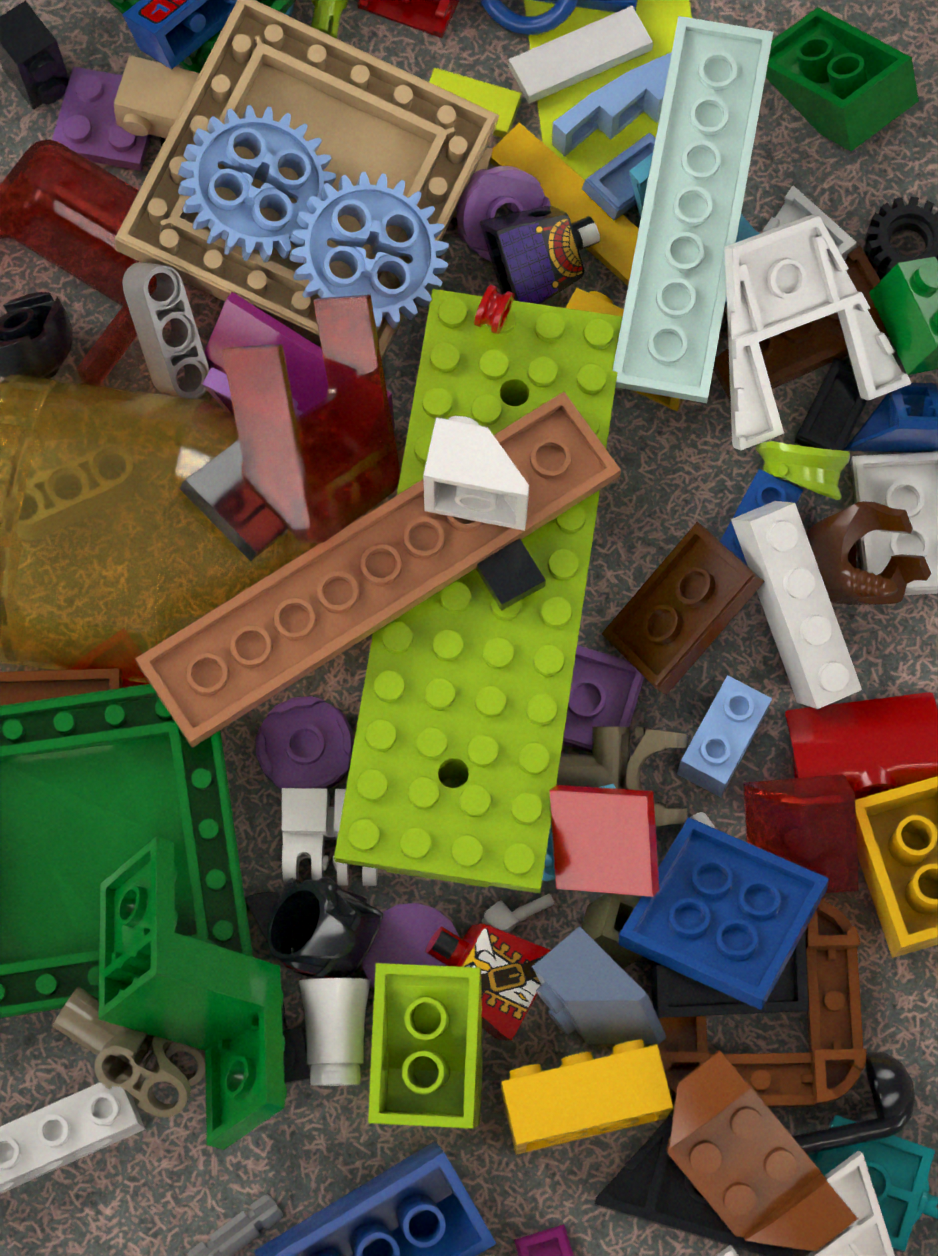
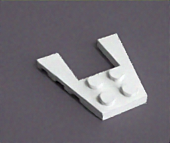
[724,215,911,450]

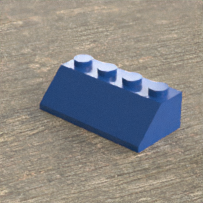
[254,1141,497,1256]

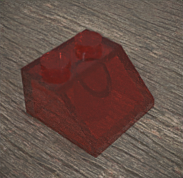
[743,774,859,894]

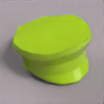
[755,441,850,500]

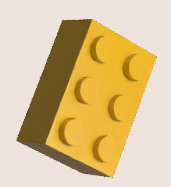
[843,776,938,958]
[501,1040,673,1155]

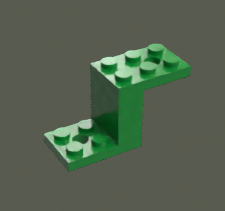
[98,836,287,1150]

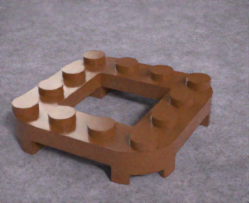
[651,898,867,1108]

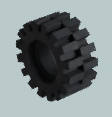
[864,197,938,280]

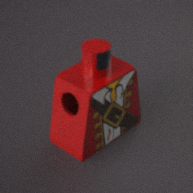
[425,924,551,1041]

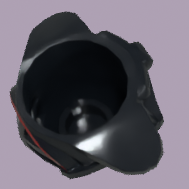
[267,877,383,979]

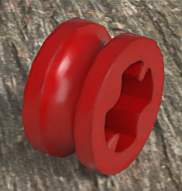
[474,284,514,334]

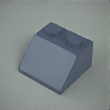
[532,926,667,1044]

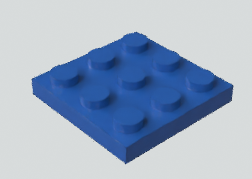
[619,817,829,1010]

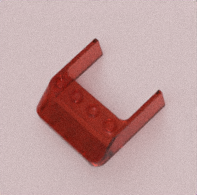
[0,140,157,395]
[222,295,400,543]

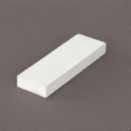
[509,6,653,104]

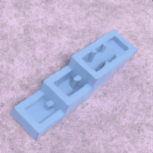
[552,52,672,156]

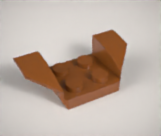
[666,1050,858,1251]

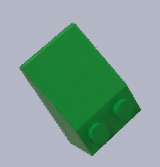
[765,7,919,152]

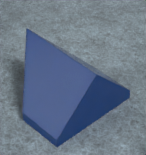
[844,382,938,453]

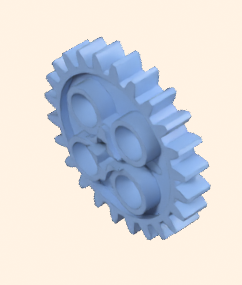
[178,105,336,262]
[289,172,449,332]

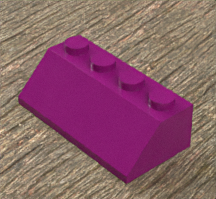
[204,292,395,472]

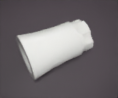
[299,978,371,1086]

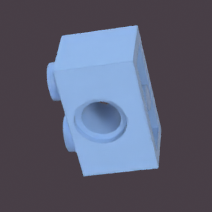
[677,675,772,797]

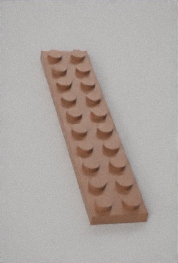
[135,392,621,747]

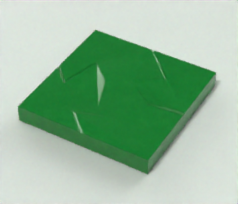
[0,684,253,1019]

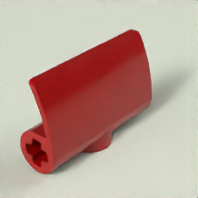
[785,692,938,801]

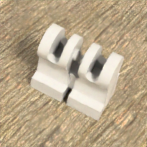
[282,788,378,886]

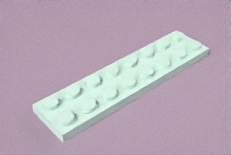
[612,16,773,403]

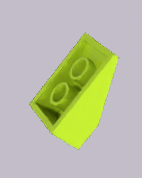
[368,963,482,1129]

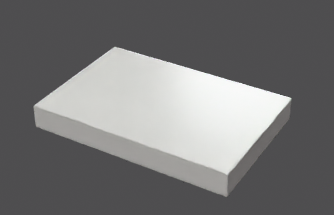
[850,451,938,595]

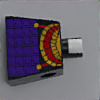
[480,206,600,304]

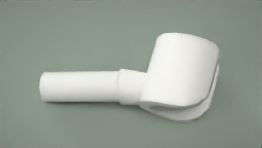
[482,894,554,933]

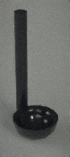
[793,1052,915,1155]

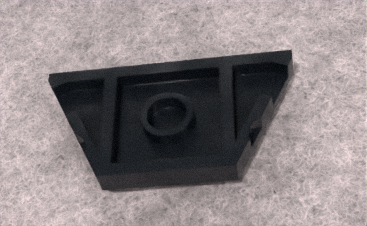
[594,1116,794,1256]

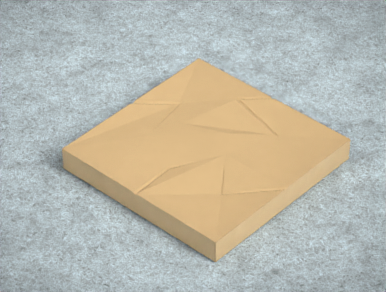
[115,0,499,373]

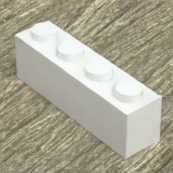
[731,501,862,709]

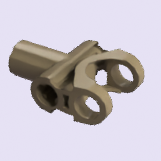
[556,726,688,826]
[52,986,205,1117]

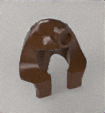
[806,501,931,605]

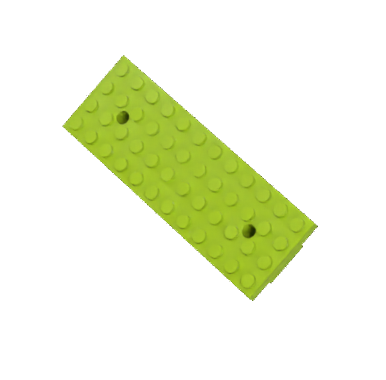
[334,289,623,894]

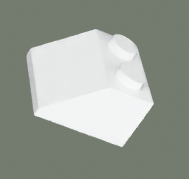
[423,416,529,531]

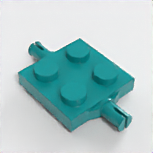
[808,1115,938,1253]

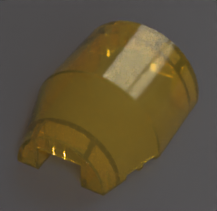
[0,374,347,683]

